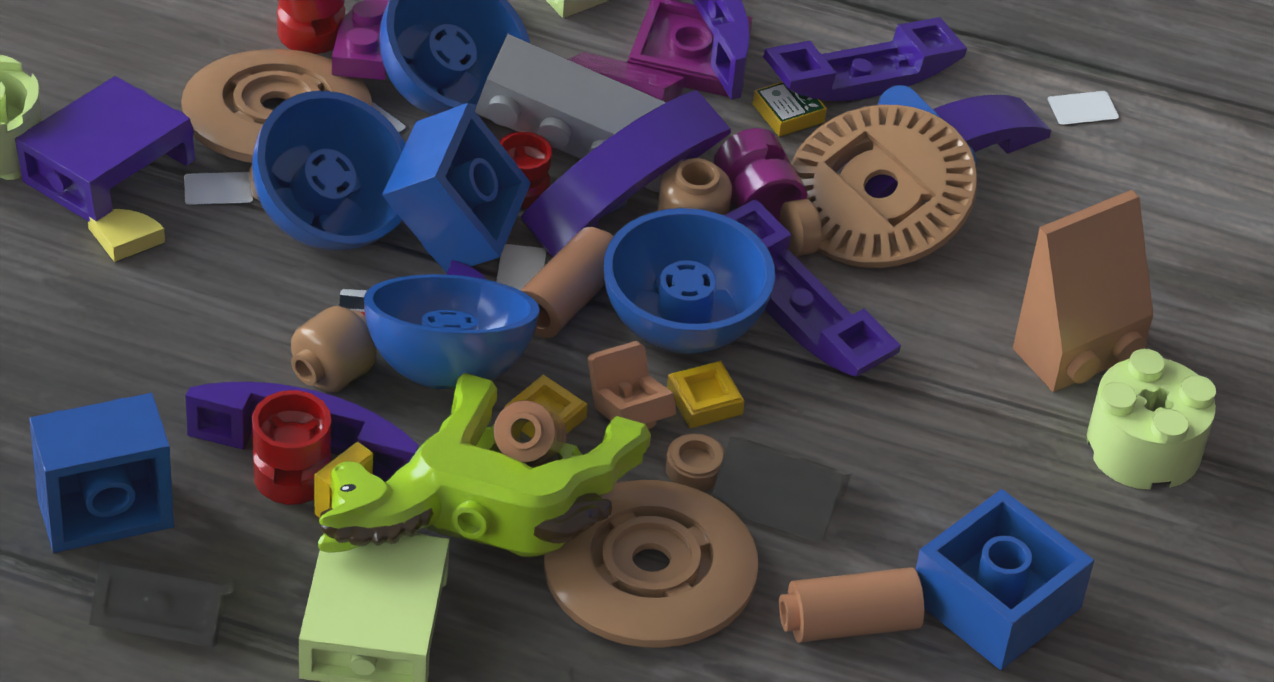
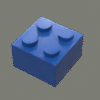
[382,103,531,274]
[29,393,174,553]
[915,489,1094,670]

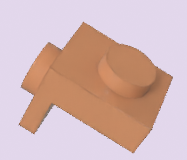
[588,341,677,429]

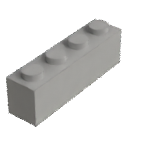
[475,34,683,193]

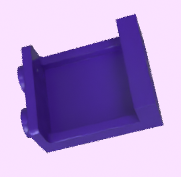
[15,76,196,222]

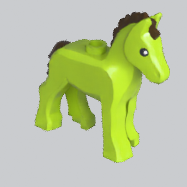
[318,373,651,557]

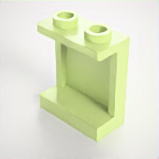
[299,533,449,682]

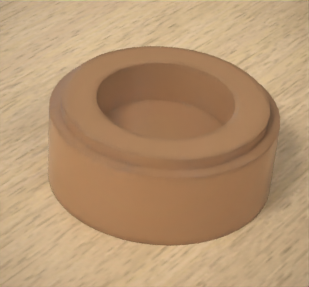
[779,199,822,257]
[665,433,726,491]

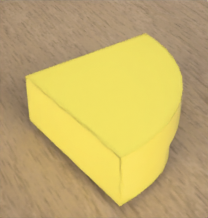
[88,209,165,262]

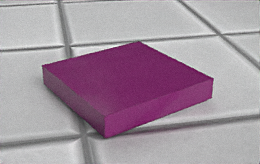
[627,0,753,97]
[567,52,685,103]

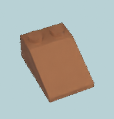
[1013,190,1153,392]

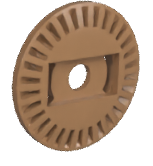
[181,49,372,163]
[791,105,978,268]
[544,480,758,648]

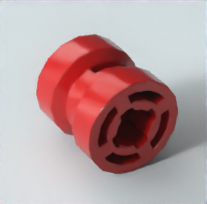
[500,132,552,209]

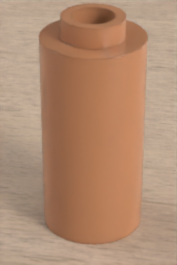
[520,227,614,338]
[494,400,567,467]
[779,567,924,643]

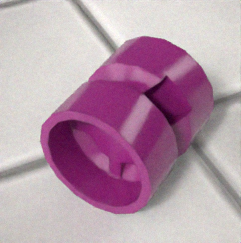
[714,128,808,221]

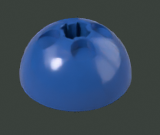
[379,0,530,118]
[252,91,405,251]
[604,208,775,354]
[364,274,539,390]

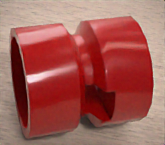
[277,0,346,54]
[252,390,331,505]

